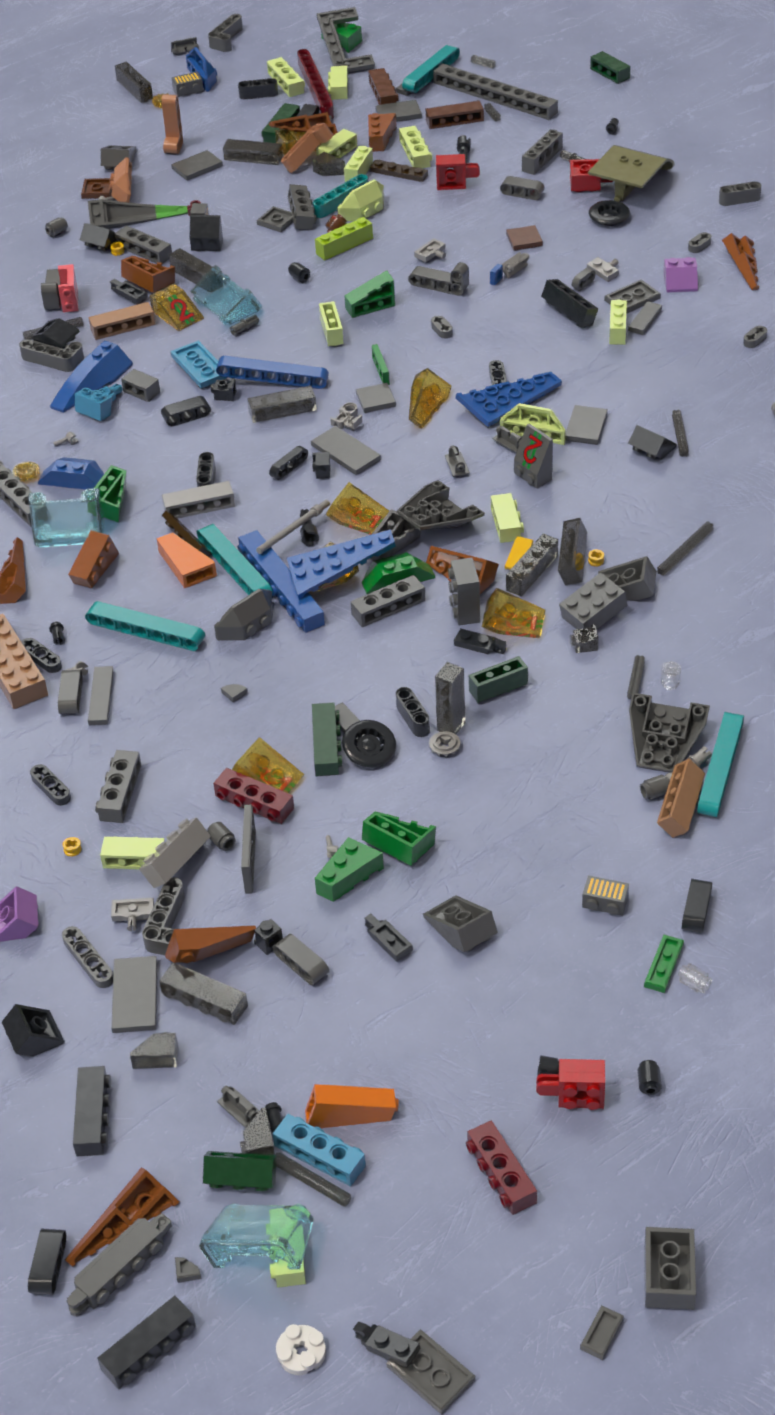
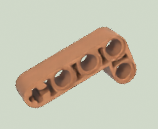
[162,94,183,154]
[281,123,333,173]

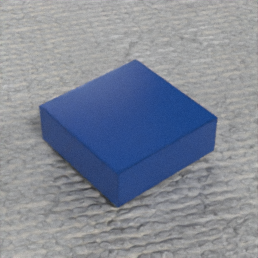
[490,264,503,286]

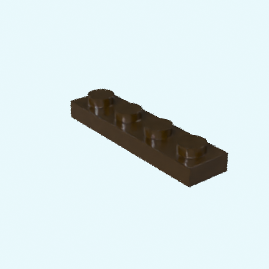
[369,159,428,182]
[161,511,212,557]

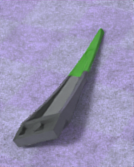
[88,199,188,229]

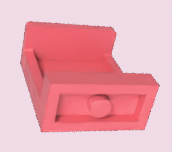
[58,264,78,312]

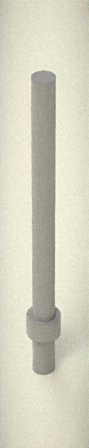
[256,499,330,554]

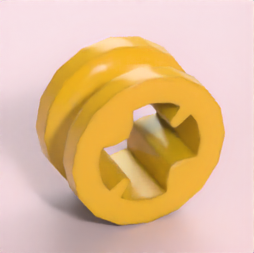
[110,242,125,256]
[588,549,604,567]
[62,837,82,857]

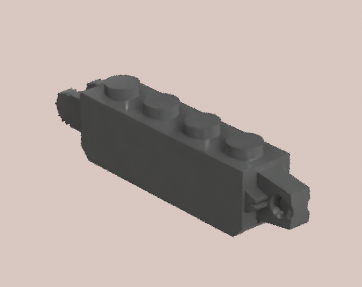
[66,1213,172,1316]

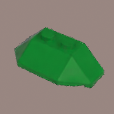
[361,552,435,594]

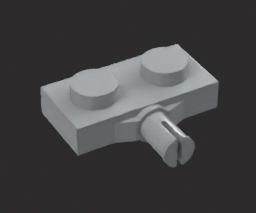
[414,239,446,262]
[587,257,619,282]
[111,898,154,931]

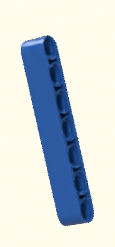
[216,355,329,389]

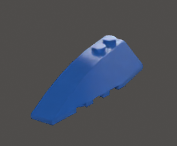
[50,340,133,413]

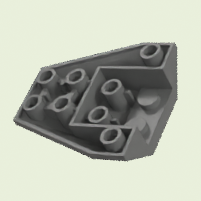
[397,480,485,530]
[629,693,710,773]

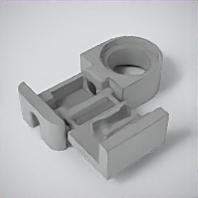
[330,402,363,430]

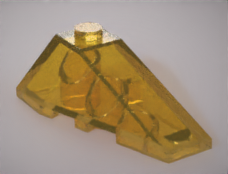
[408,368,452,428]

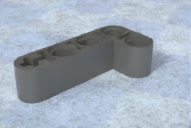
[208,14,243,52]
[408,262,469,296]
[41,269,61,310]
[19,339,84,372]
[142,877,185,956]

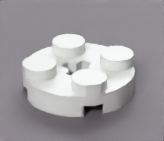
[276,1324,326,1375]

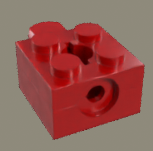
[436,154,480,190]
[570,159,613,192]
[536,1059,605,1110]

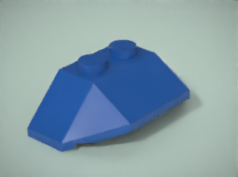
[186,47,217,92]
[38,457,104,490]

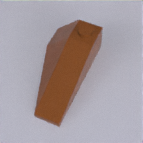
[426,546,499,594]
[165,925,256,963]

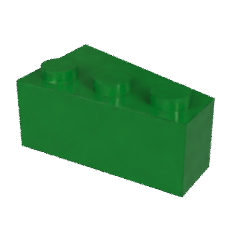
[321,23,362,53]
[344,270,395,318]
[87,465,127,523]
[362,811,436,866]
[315,837,384,902]

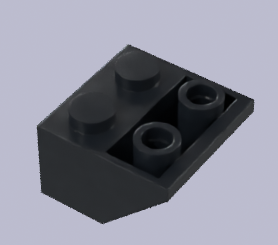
[31,318,80,349]

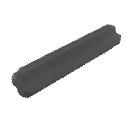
[627,655,645,699]

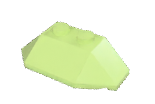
[338,179,384,221]
[500,403,566,445]

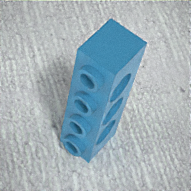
[272,1114,366,1187]

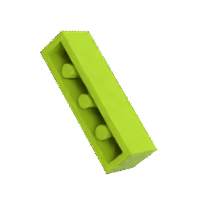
[315,217,373,261]

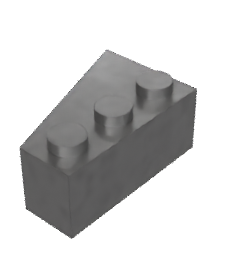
[370,509,421,560]

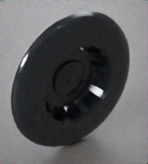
[588,200,630,226]
[342,720,396,768]

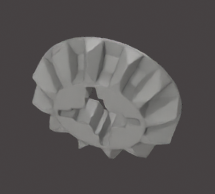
[429,731,460,757]

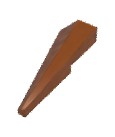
[269,112,338,136]
[722,233,759,290]
[0,537,26,604]
[65,1167,180,1267]

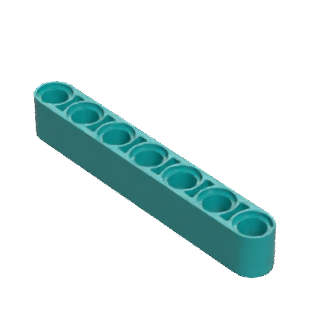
[402,45,460,93]
[196,524,273,595]
[85,601,206,651]
[697,712,744,817]

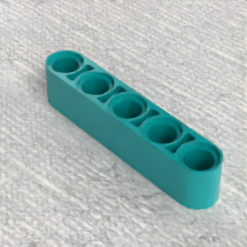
[313,174,368,218]

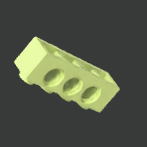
[267,57,305,97]
[399,126,432,168]

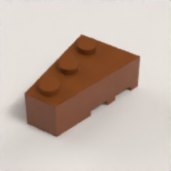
[368,113,397,152]
[121,256,175,293]
[68,530,119,588]

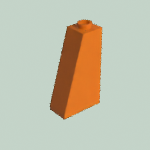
[156,532,217,588]
[305,1084,399,1128]

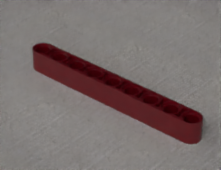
[297,49,334,119]

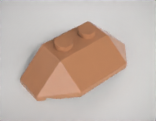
[109,157,132,202]

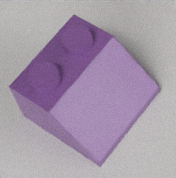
[663,257,698,293]
[0,886,39,942]

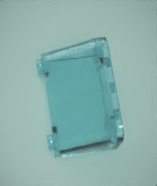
[190,265,263,325]
[28,488,105,547]
[199,1204,314,1270]

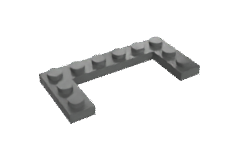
[317,7,375,72]

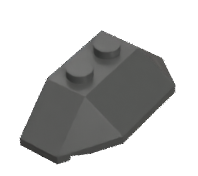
[214,589,274,641]

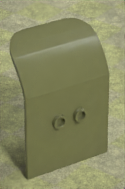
[588,145,675,201]

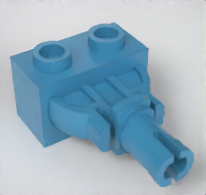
[75,384,123,421]

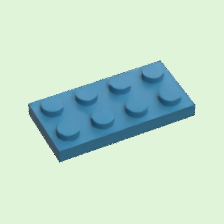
[170,340,227,388]

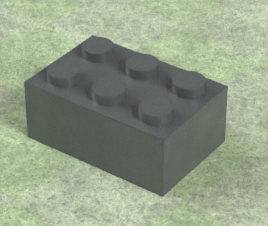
[448,558,480,626]
[559,572,628,637]
[644,1227,696,1310]

